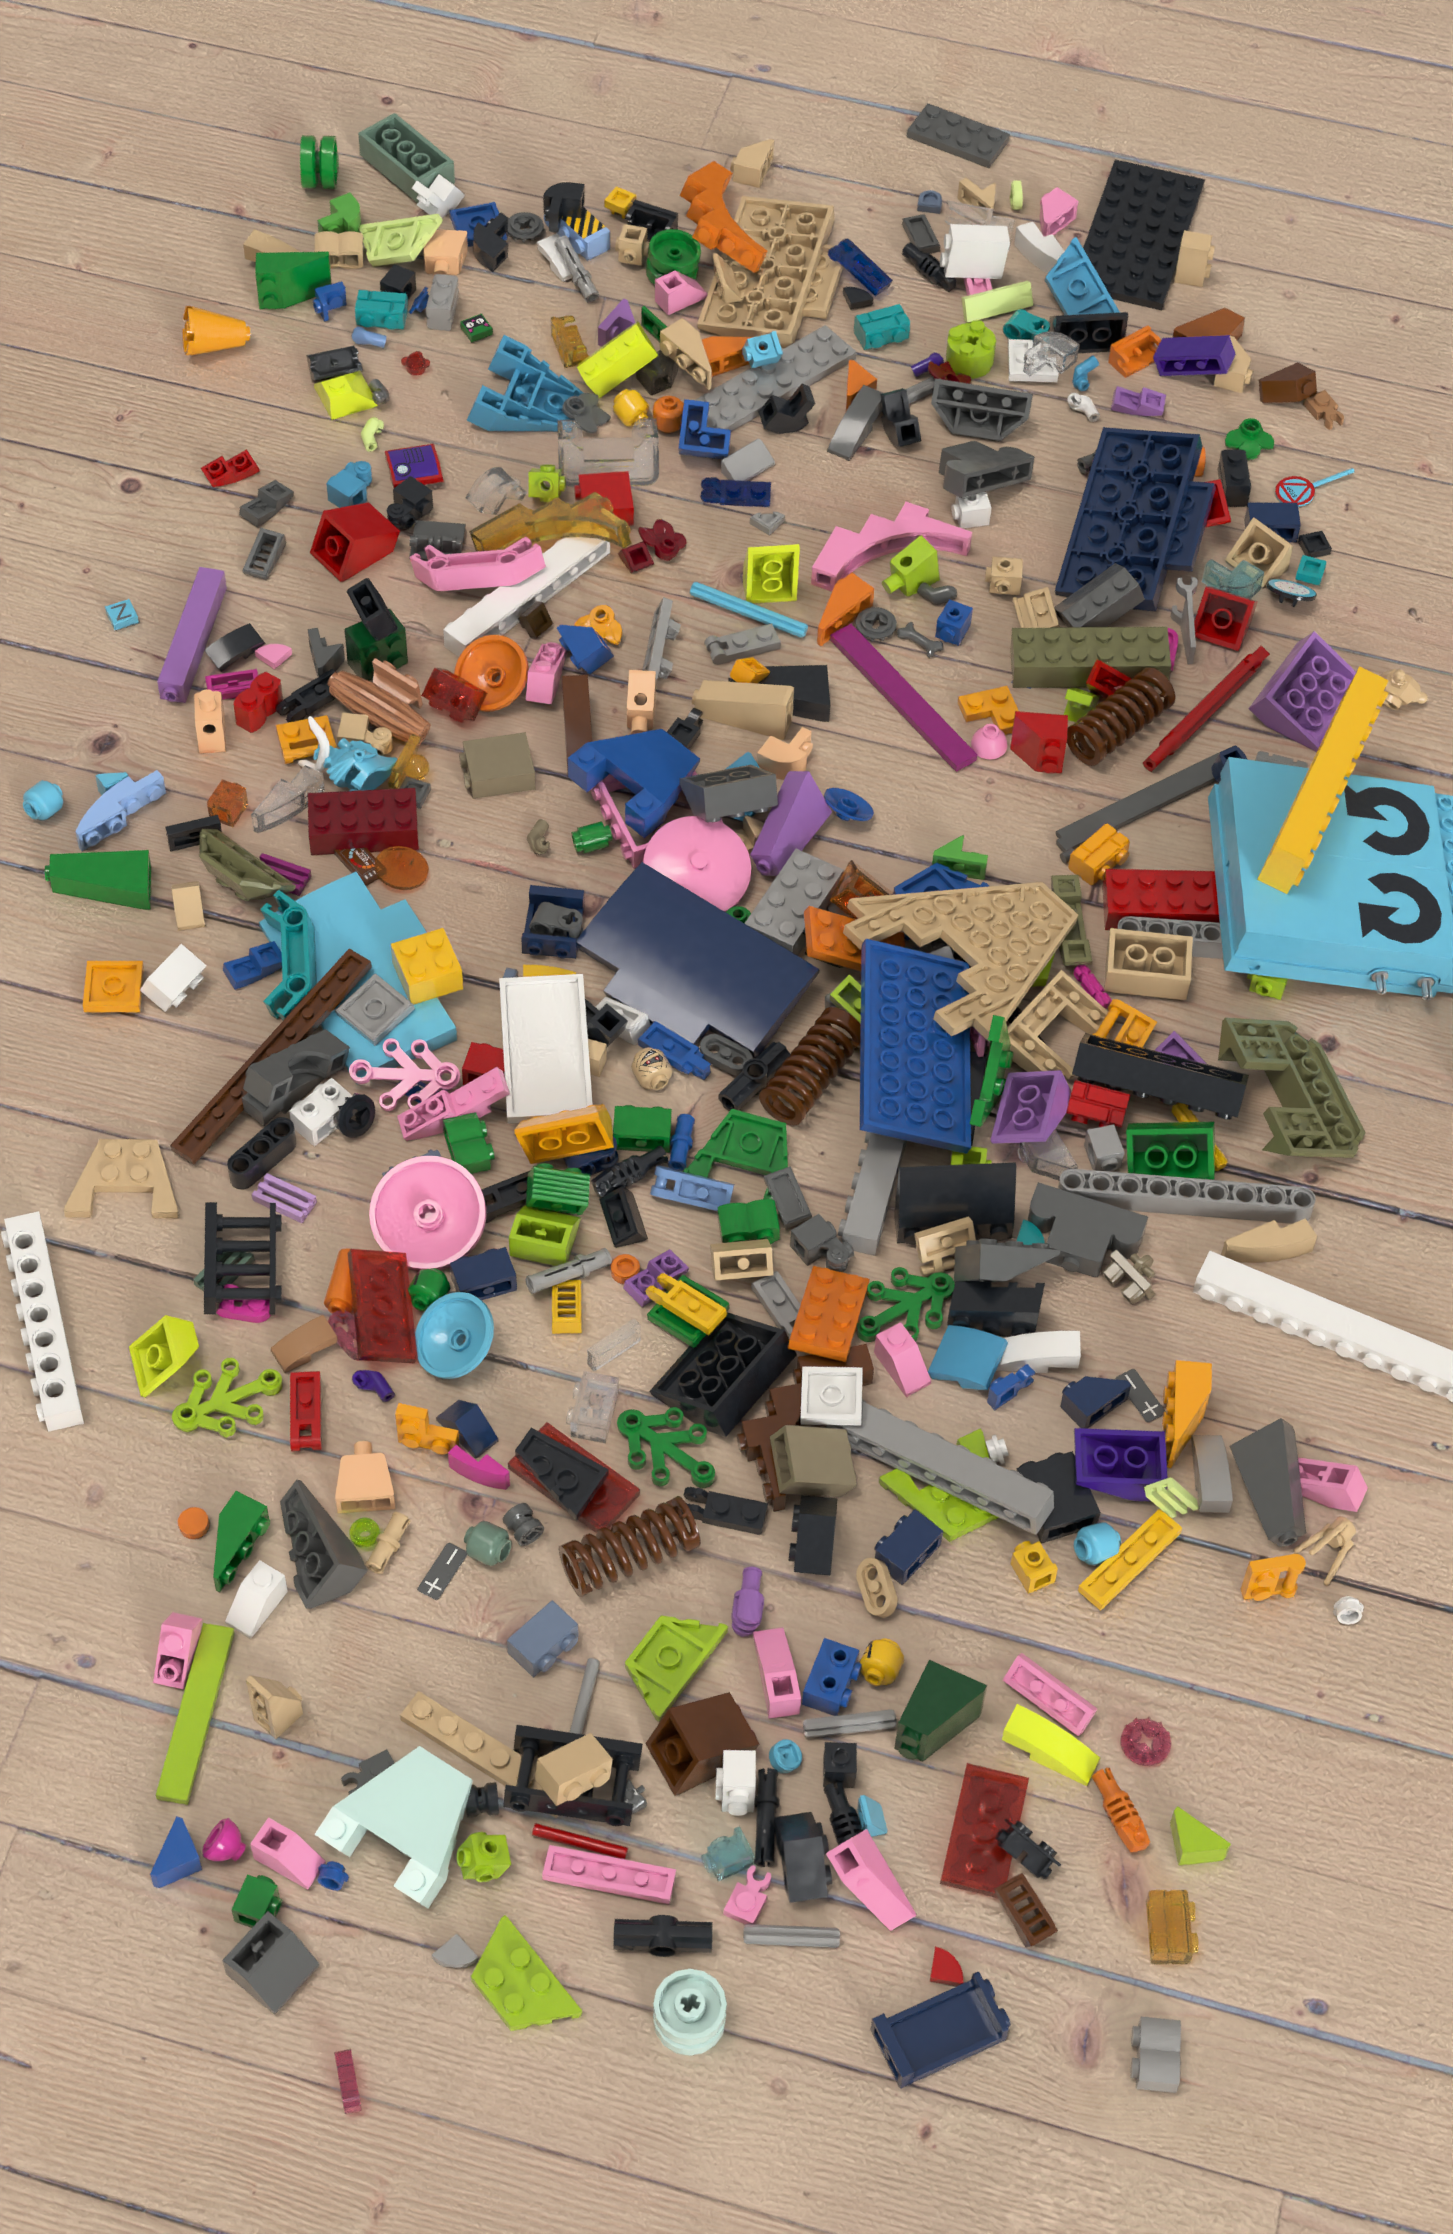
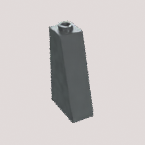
[1229,1418,1306,1547]

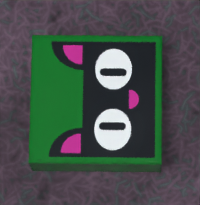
[460,313,493,343]

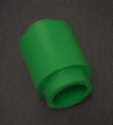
[571,821,613,854]

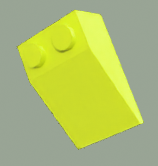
[743,544,800,604]

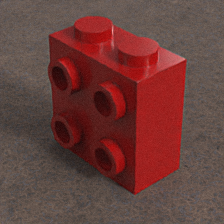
[574,471,634,528]

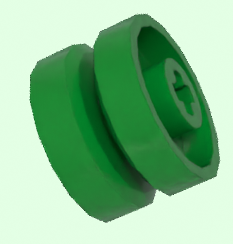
[300,135,339,189]
[646,229,701,285]

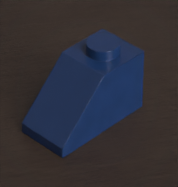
[1060,1376,1131,1429]

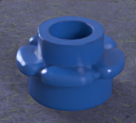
[317,1861,349,1890]

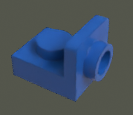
[312,281,347,322]

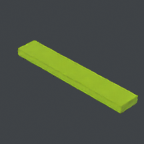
[156,1623,235,1805]

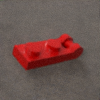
[290,1371,322,1452]

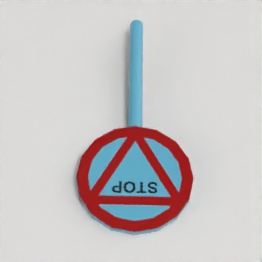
[1275,468,1355,507]

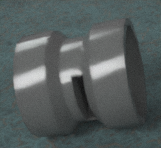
[503,1503,544,1546]

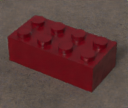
[308,788,419,855]

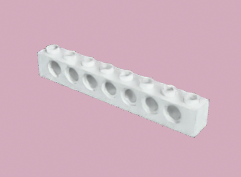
[1,1211,84,1432]

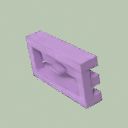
[252,1173,317,1223]

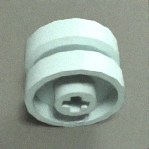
[653,1969,727,2056]

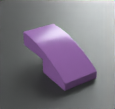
[1111,386,1166,416]

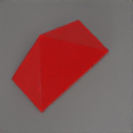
[1086,660,1132,698]

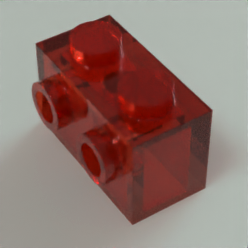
[421,667,487,723]

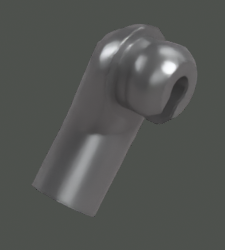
[369,379,390,404]

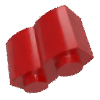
[233,672,283,733]

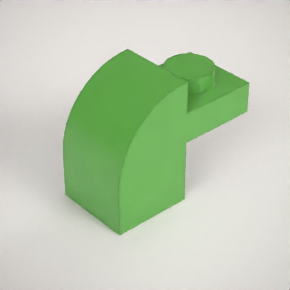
[317,192,361,234]

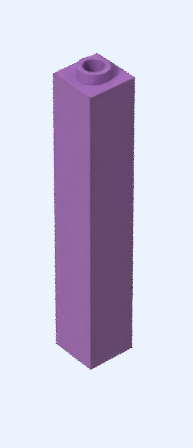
[157,567,227,703]

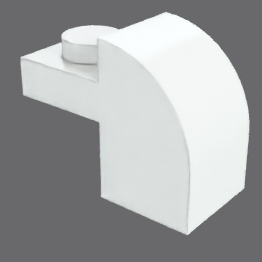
[412,175,465,218]

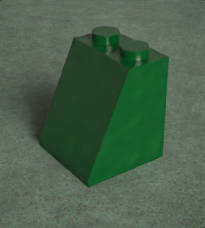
[894,1660,987,1762]

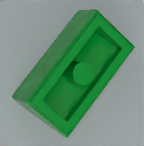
[641,306,667,342]

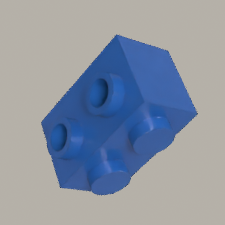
[802,1638,862,1716]

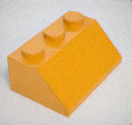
[514,1104,614,1164]

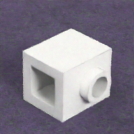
[951,492,991,529]

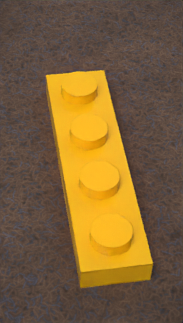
[1078,1508,1182,1611]

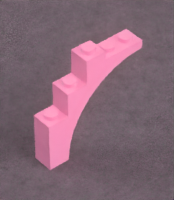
[811,502,972,591]

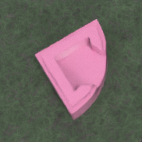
[255,644,292,669]

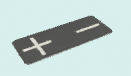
[1115,1369,1166,1422]
[417,1543,468,1600]

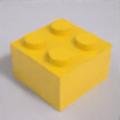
[391,928,463,1005]

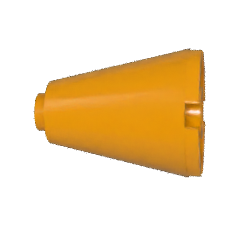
[182,306,250,356]

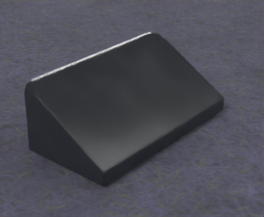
[599,1186,648,1248]

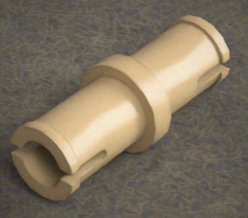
[365,1512,411,1574]

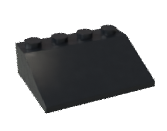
[894,1162,1016,1245]
[650,1312,797,1437]

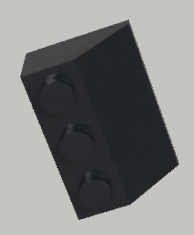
[1047,312,1129,355]

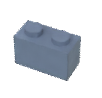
[507,1600,579,1678]

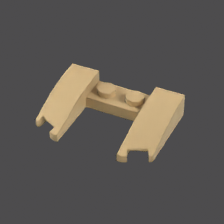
[1007,970,1110,1079]

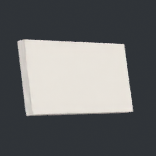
[499,974,593,1124]

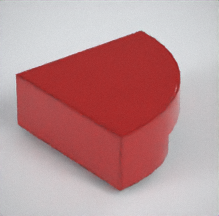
[930,1946,963,1986]

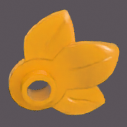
[574,605,622,645]

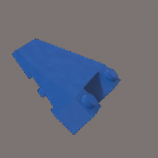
[568,729,700,838]

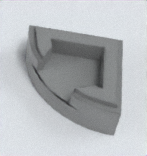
[750,512,785,536]
[432,1934,478,1968]

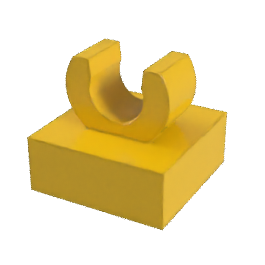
[604,186,636,219]

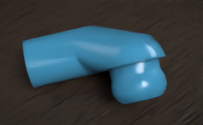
[1072,355,1099,391]

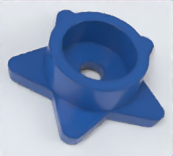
[409,286,429,314]

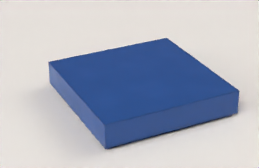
[449,202,507,247]

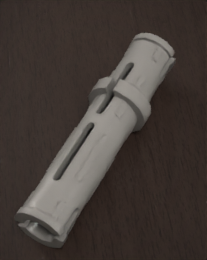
[554,236,599,302]
[525,1248,612,1294]

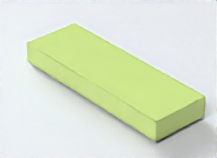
[962,281,1033,323]

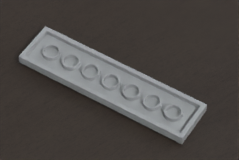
[695,325,857,432]

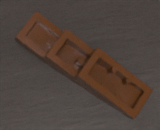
[562,675,592,773]

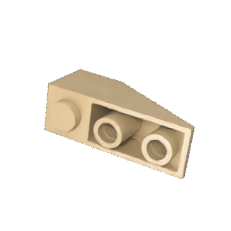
[660,318,712,390]

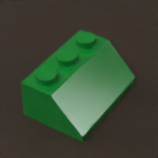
[1126,1122,1215,1180]

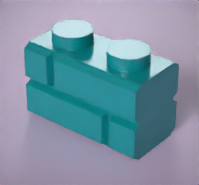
[355,290,408,330]
[854,304,910,350]

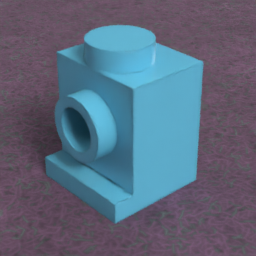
[742,331,783,368]

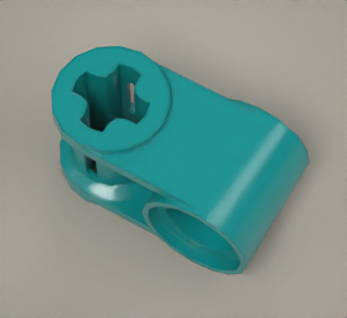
[1002,309,1050,351]

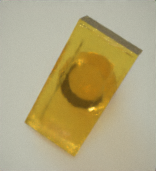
[388,734,430,789]

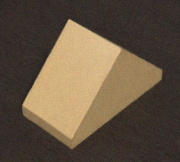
[172,881,205,931]

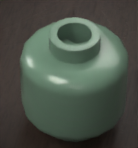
[464,1521,512,1566]

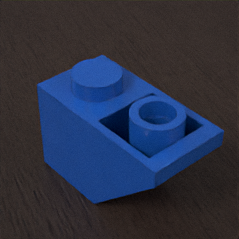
[557,625,614,675]

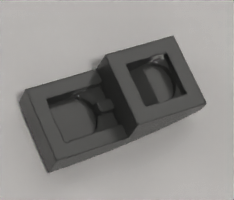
[239,480,294,527]

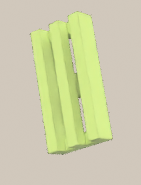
[1144,1477,1199,1518]

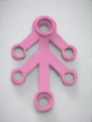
[349,1038,460,1111]

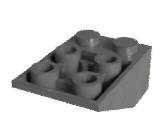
[954,1239,1060,1283]

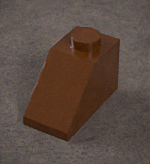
[1258,362,1317,403]

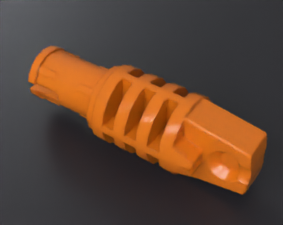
[1092,1768,1150,1853]

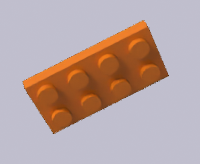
[804,906,905,971]
[788,1266,870,1362]

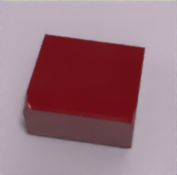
[618,541,654,573]

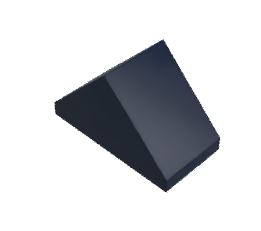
[436,1400,498,1459]

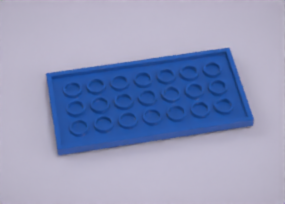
[860,939,971,1154]

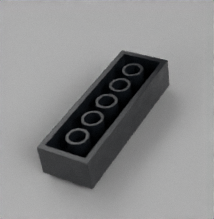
[1072,1033,1249,1120]

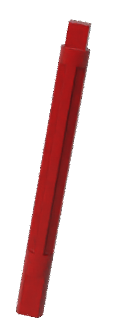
[1143,645,1270,772]

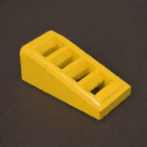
[552,1280,582,1334]

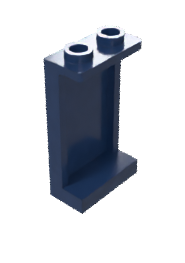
[870,1971,1011,2089]

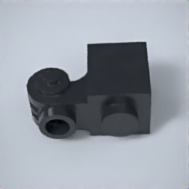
[387,476,433,529]

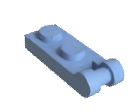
[650,1166,735,1211]

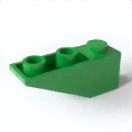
[213,1491,270,1593]

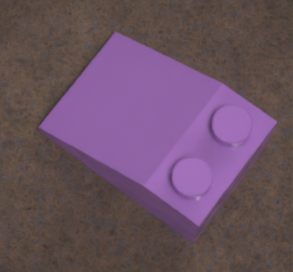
[991,1070,1071,1144]

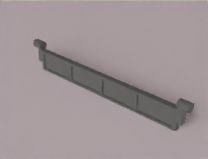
[1056,753,1219,863]

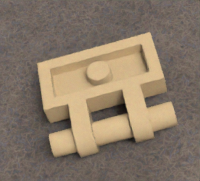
[914,1217,976,1277]

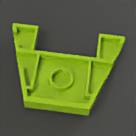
[879,1428,999,1542]

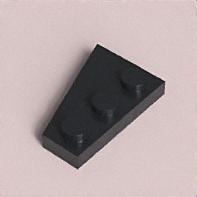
[515,1427,609,1521]

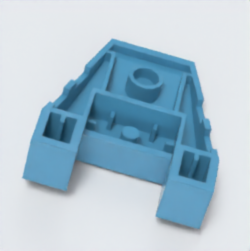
[467,335,583,432]

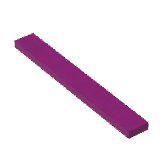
[830,624,977,772]

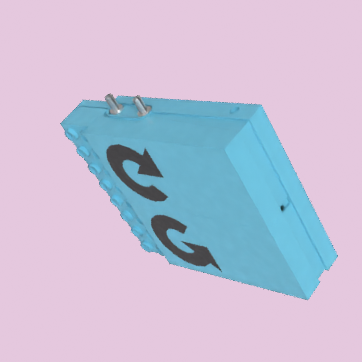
[1208,757,1453,1001]

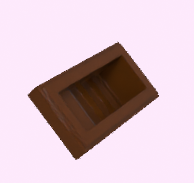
[994,1873,1058,1947]

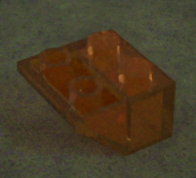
[830,860,894,919]

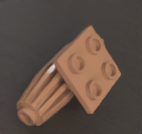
[327,658,431,746]

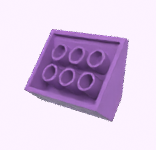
[1249,631,1356,752]

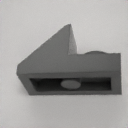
[308,628,345,677]

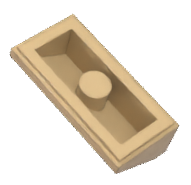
[712,253,741,304]

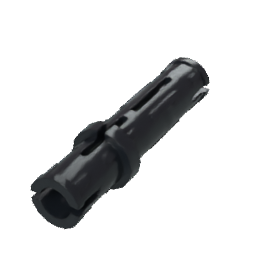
[754,1768,780,1867]

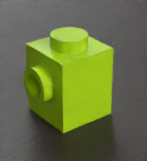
[1247,974,1288,1000]

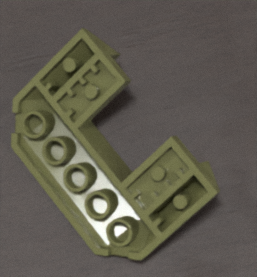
[1218,1018,1366,1158]

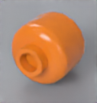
[653,396,684,433]

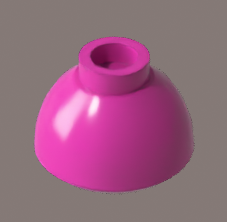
[202,1818,246,1862]

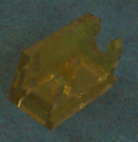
[551,316,589,368]

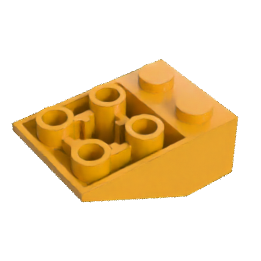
[1162,1360,1212,1468]

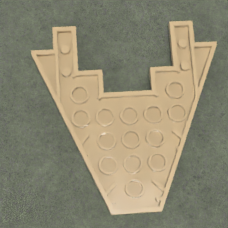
[843,882,1078,1042]

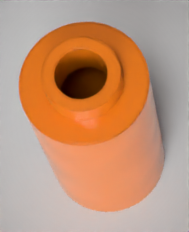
[324,1248,367,1315]

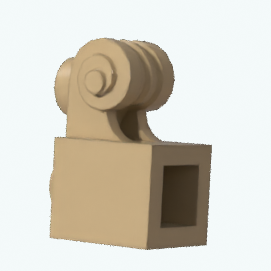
[337,713,393,756]

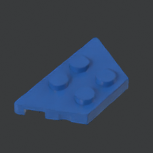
[893,863,989,941]

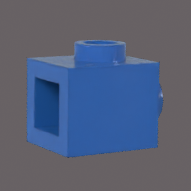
[935,599,973,646]

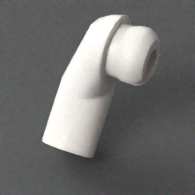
[1067,393,1100,422]

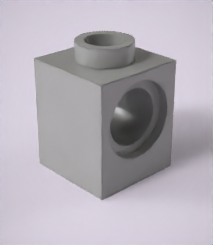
[1084,1125,1124,1172]

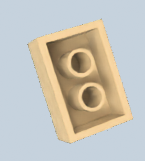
[1104,928,1193,1000]

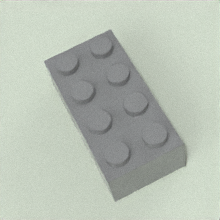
[745,849,844,956]

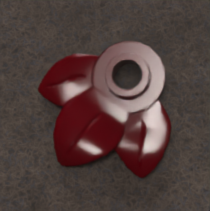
[928,361,971,384]
[638,519,687,561]

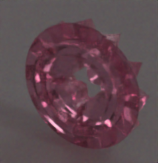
[1120,1717,1172,1766]

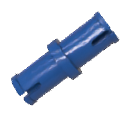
[668,1114,695,1171]

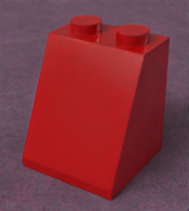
[310,502,400,582]

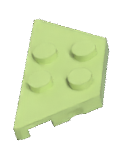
[359,214,443,267]

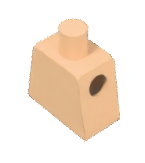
[423,230,468,276]
[627,670,656,734]
[194,689,226,754]
[335,1441,395,1513]

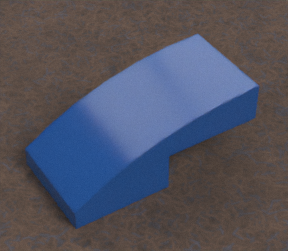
[223,941,282,990]

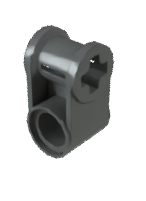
[529,902,583,939]

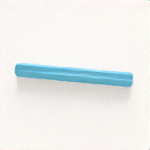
[690,582,808,637]

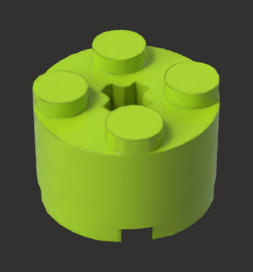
[945,320,996,379]

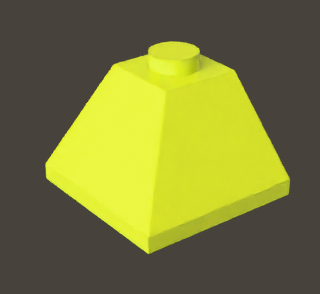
[314,371,378,420]
[129,1315,199,1397]

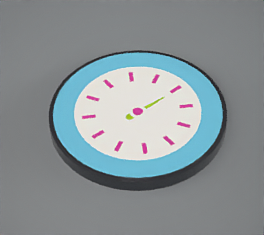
[1266,579,1317,607]

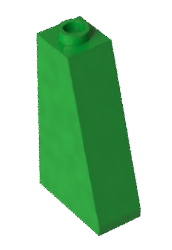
[45,850,152,910]

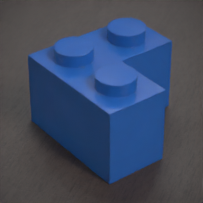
[678,399,731,460]

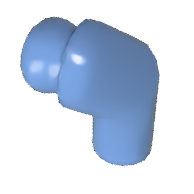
[351,327,386,348]

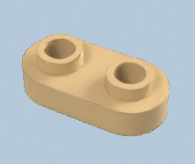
[856,1558,898,1618]

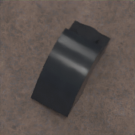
[543,182,585,232]
[473,213,508,272]
[758,383,815,434]
[880,388,922,447]
[585,999,628,1047]

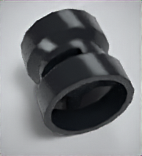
[466,1782,499,1818]

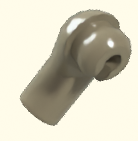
[527,819,550,855]

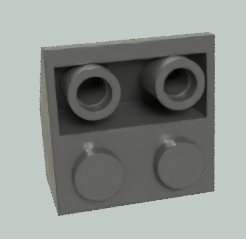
[222,1911,320,2015]

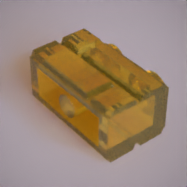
[1146,1890,1198,1964]

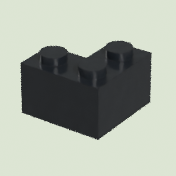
[789,1495,837,1576]
[774,1812,832,1903]

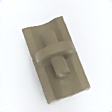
[1103,1250,1155,1305]

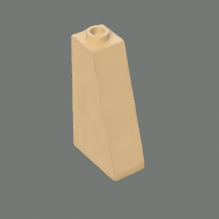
[692,680,794,740]

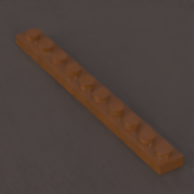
[170,948,372,1165]

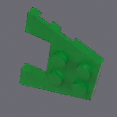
[969,1015,1014,1127]
[683,1109,788,1199]

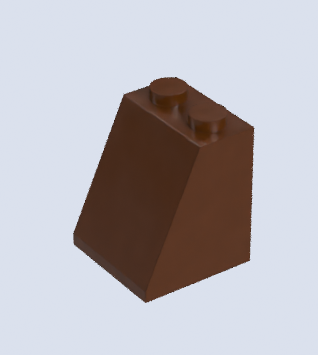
[645,1692,759,1796]

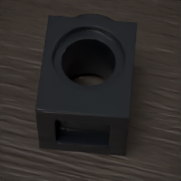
[380,264,416,301]
[823,1742,857,1788]

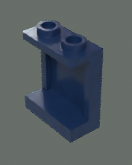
[521,885,585,959]

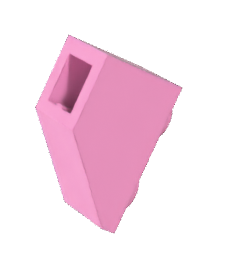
[655,271,708,315]
[153,1612,202,1689]
[250,1818,326,1890]

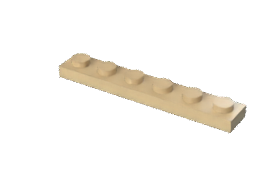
[400,1691,559,1819]

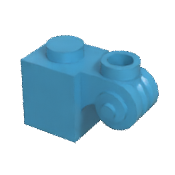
[326,461,372,508]

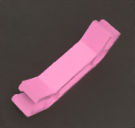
[410,537,546,591]

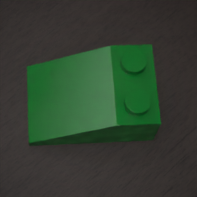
[255,252,332,309]

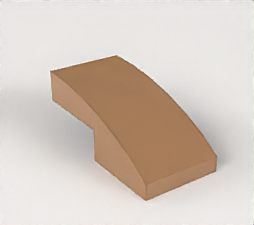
[271,1315,337,1373]

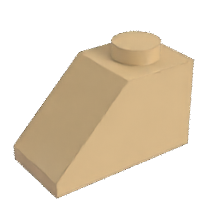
[730,139,774,188]
[1214,336,1253,393]

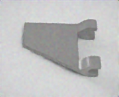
[1171,577,1198,664]

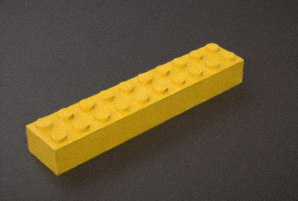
[1257,666,1389,894]

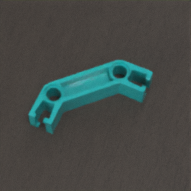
[260,890,317,1021]

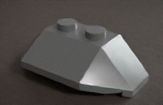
[931,379,1033,442]

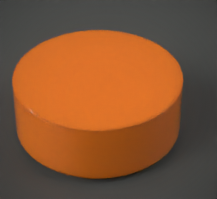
[611,1254,640,1284]
[178,1507,210,1539]

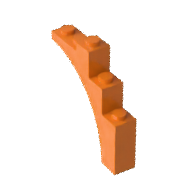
[680,161,767,273]

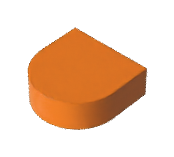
[1194,447,1206,477]

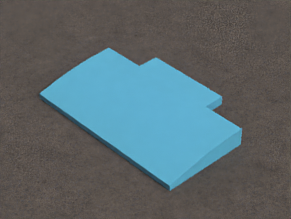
[259,871,457,1084]

